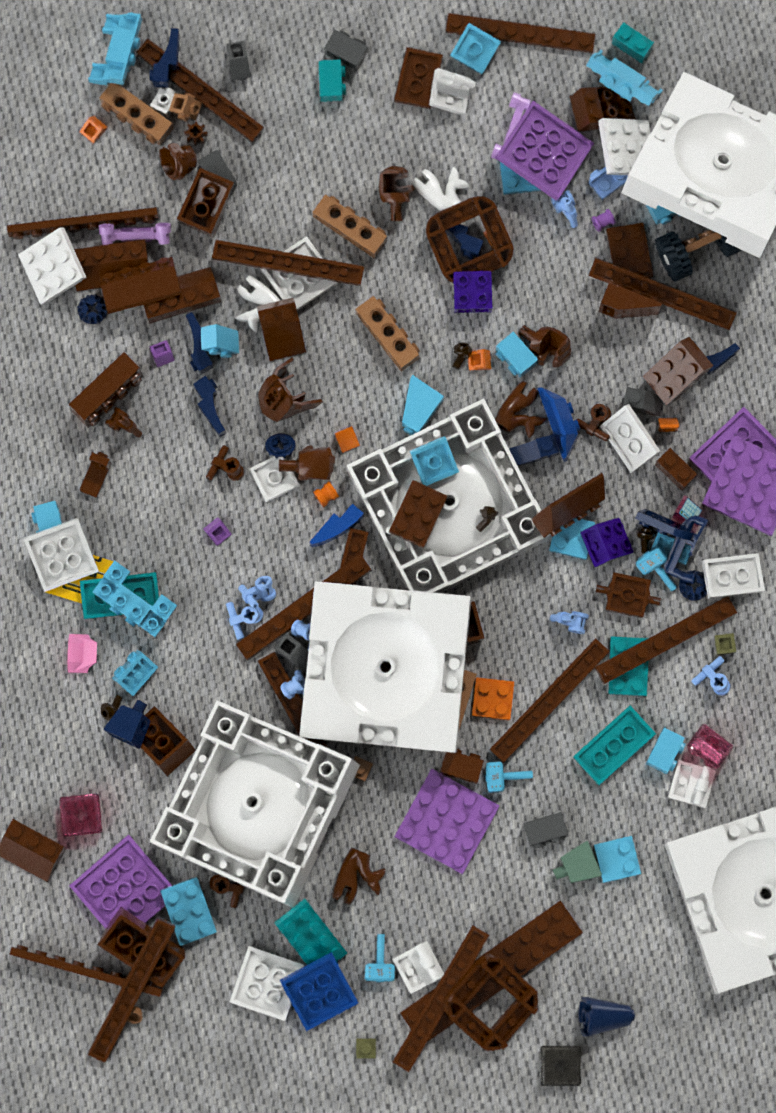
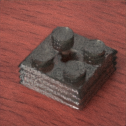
[541,1046,581,1086]

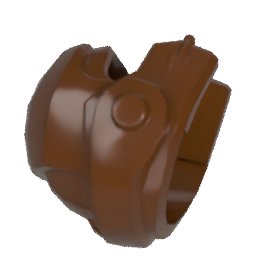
[159,143,197,180]

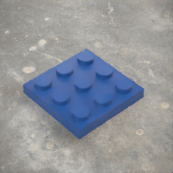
[279,952,358,1031]

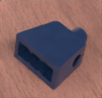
[103,700,150,749]

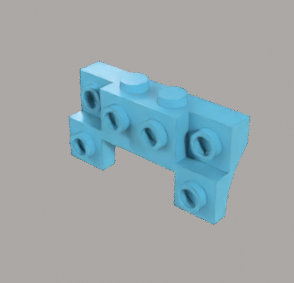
[88,12,142,86]
[586,50,663,106]
[92,560,177,638]

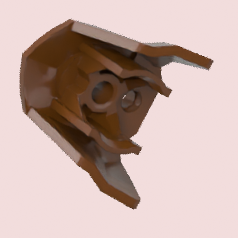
[258,357,323,422]

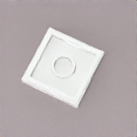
[249,456,300,503]

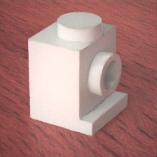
[150,87,175,119]

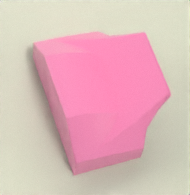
[67,634,97,673]

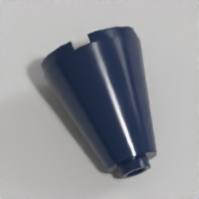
[578,997,635,1037]

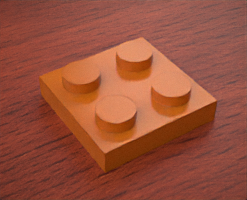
[472,677,514,720]

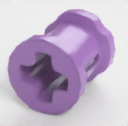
[591,209,616,232]

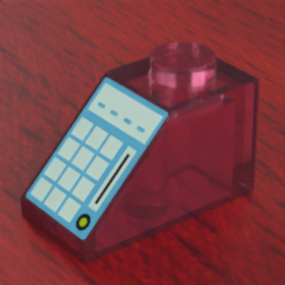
[672,495,703,528]

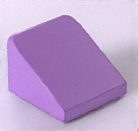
[150,340,175,367]
[203,517,232,546]

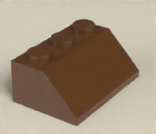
[0,819,66,882]

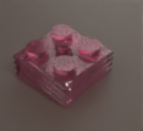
[687,724,734,769]
[59,793,102,837]

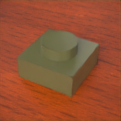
[714,633,737,655]
[356,1038,376,1058]

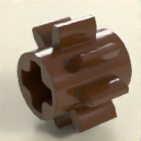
[184,121,208,146]

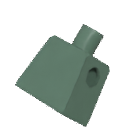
[552,841,602,884]

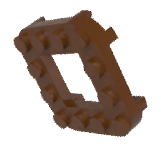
[425,196,514,283]
[443,954,538,1051]

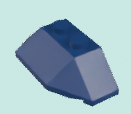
[537,387,581,462]

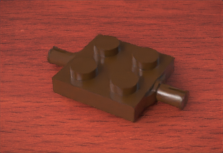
[595,572,661,618]

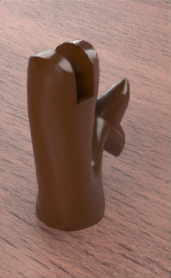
[495,381,547,438]
[332,847,385,905]

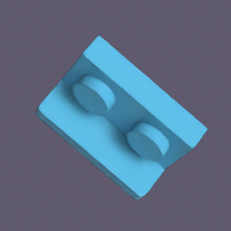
[112,650,158,696]

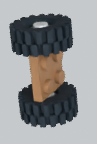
[655,230,742,282]

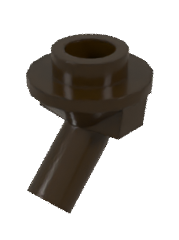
[452,342,472,370]
[476,506,499,532]
[637,525,656,553]
[101,695,123,721]

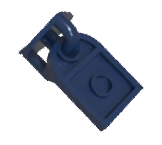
[635,508,709,584]

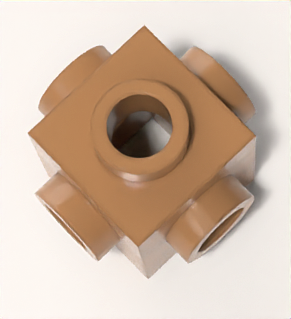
[169,93,202,122]

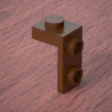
[79,452,112,498]

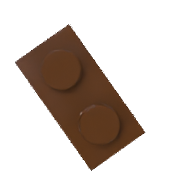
[655,448,697,491]
[440,749,484,784]

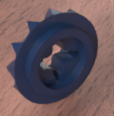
[77,294,107,324]
[265,433,296,459]
[679,570,707,601]

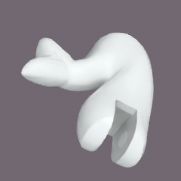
[412,167,470,211]
[235,275,281,332]

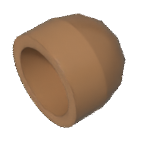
[127,1006,143,1024]

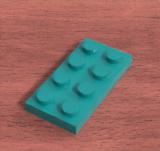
[80,572,159,620]
[573,705,656,786]
[274,898,347,965]

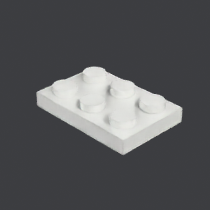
[600,404,660,473]
[702,553,765,599]

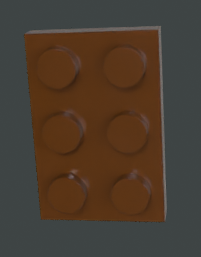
[394,47,443,110]
[606,223,653,278]
[389,480,447,548]

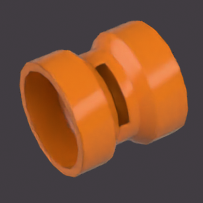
[313,481,339,508]

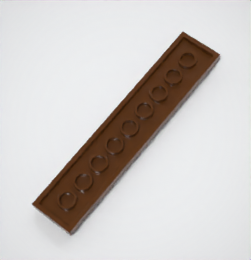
[400,900,583,1042]

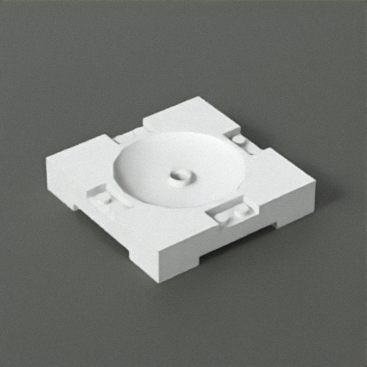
[621,72,776,258]
[347,399,552,593]
[299,581,472,753]
[150,701,360,908]
[665,807,776,994]

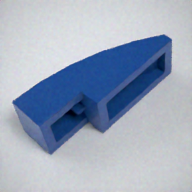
[309,504,364,547]

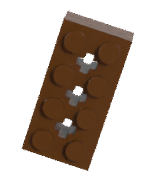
[69,352,143,428]

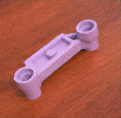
[491,92,531,160]
[99,222,171,245]

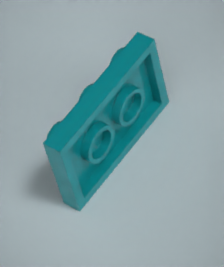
[608,636,648,696]

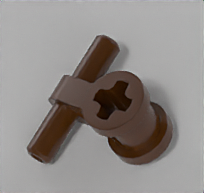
[576,404,612,442]
[105,407,142,438]
[206,445,244,481]
[209,874,245,908]

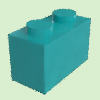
[611,22,654,64]
[318,60,346,102]

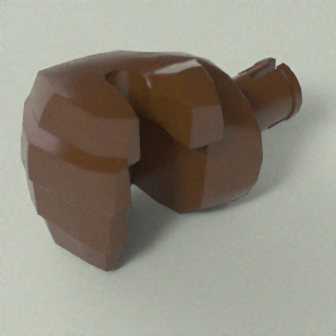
[379,166,415,221]
[518,325,571,368]
[279,445,335,481]

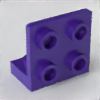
[453,271,493,313]
[580,518,634,567]

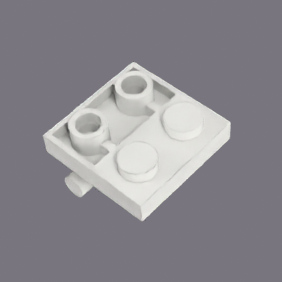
[429,68,476,115]
[668,760,716,809]
[392,941,444,994]

